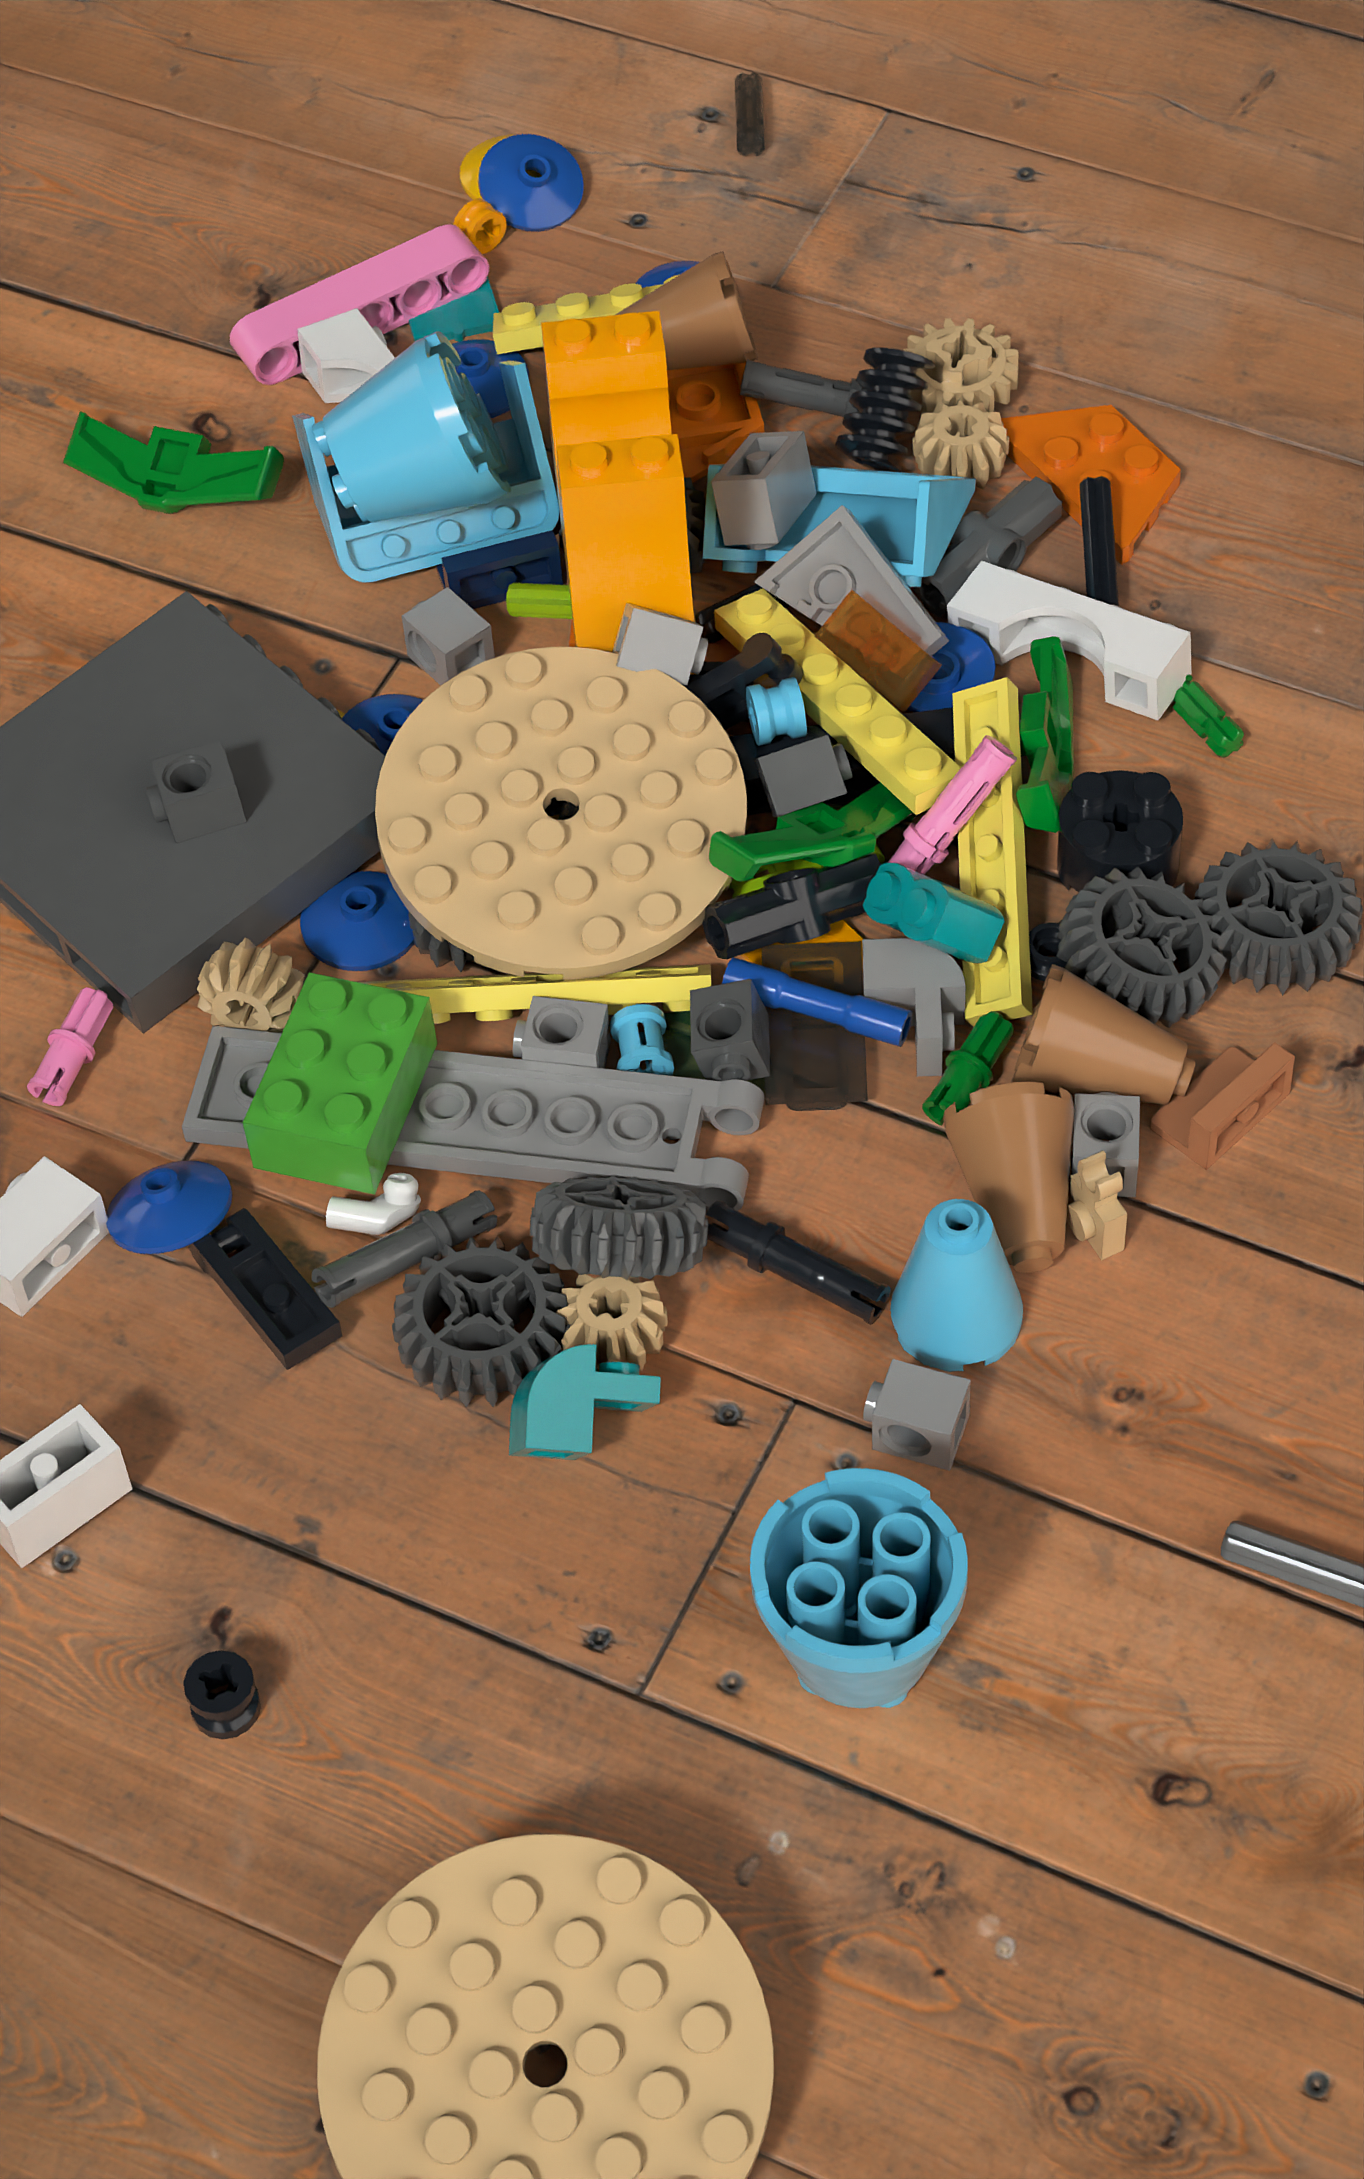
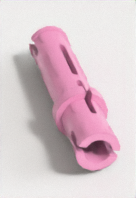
[887,735,1017,875]

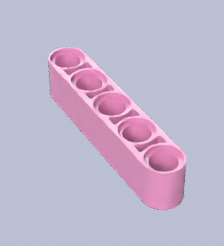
[230,224,489,385]

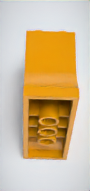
[541,311,695,675]

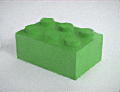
[242,972,437,1195]

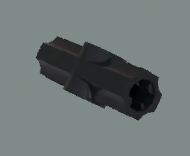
[702,854,881,959]

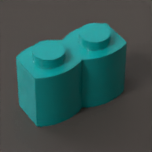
[863,863,1005,964]

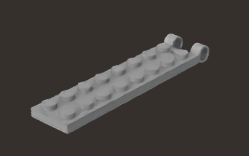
[182,1026,765,1211]

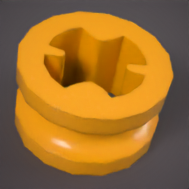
[453,199,507,254]

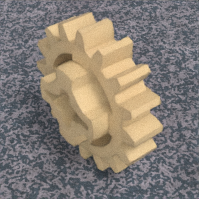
[902,318,1019,413]

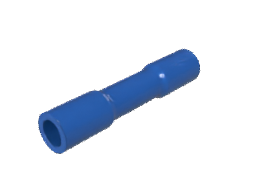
[722,957,912,1047]

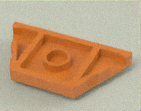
[667,363,764,483]
[1001,405,1181,565]

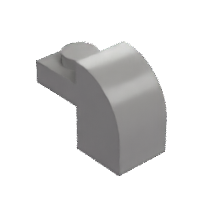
[862,938,966,1077]

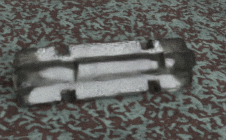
[734,72,765,157]

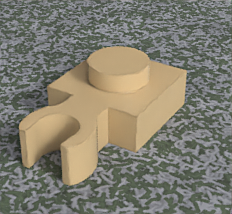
[1066,1150,1127,1260]

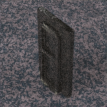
[761,941,868,1111]

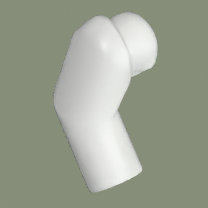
[326,1173,421,1235]

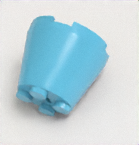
[312,331,511,522]
[750,1468,968,1708]

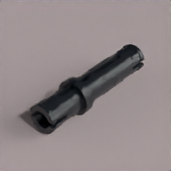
[706,1200,891,1325]

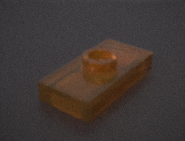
[814,589,942,712]

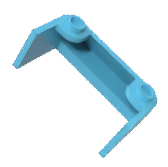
[292,360,560,583]

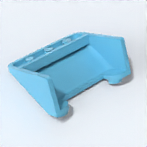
[703,464,976,587]

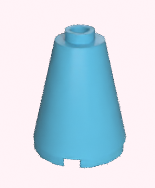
[890,1199,1023,1372]

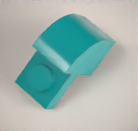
[509,1344,661,1460]

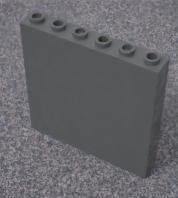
[0,591,385,1034]

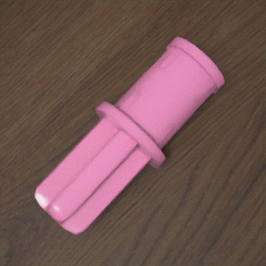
[27,987,113,1106]

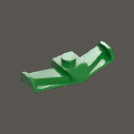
[63,411,284,514]
[1016,636,1074,833]
[709,782,919,882]

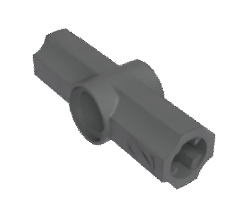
[914,477,1062,617]

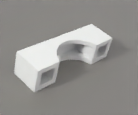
[297,308,395,403]
[947,561,1192,720]

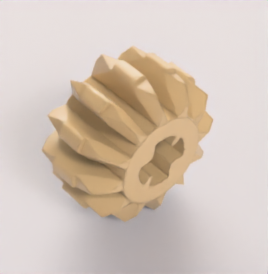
[913,398,1009,489]
[197,937,305,1033]
[556,1274,668,1372]

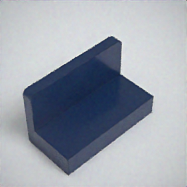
[436,530,563,609]

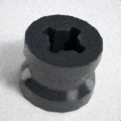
[183,1650,261,1740]

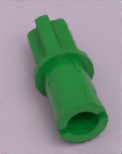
[922,1011,1014,1126]

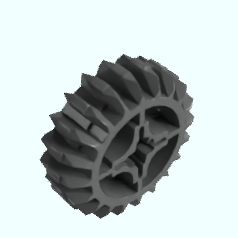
[1194,839,1363,996]
[1057,866,1227,1028]
[530,1175,708,1280]
[392,1236,570,1408]

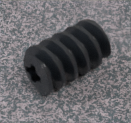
[835,347,935,472]

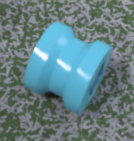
[746,677,807,746]

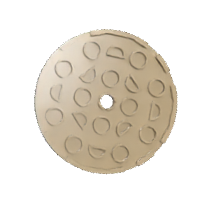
[375,647,747,980]
[317,1834,774,2179]

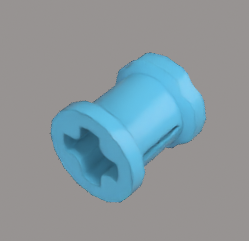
[609,1004,674,1076]

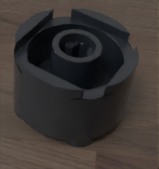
[1057,770,1183,892]

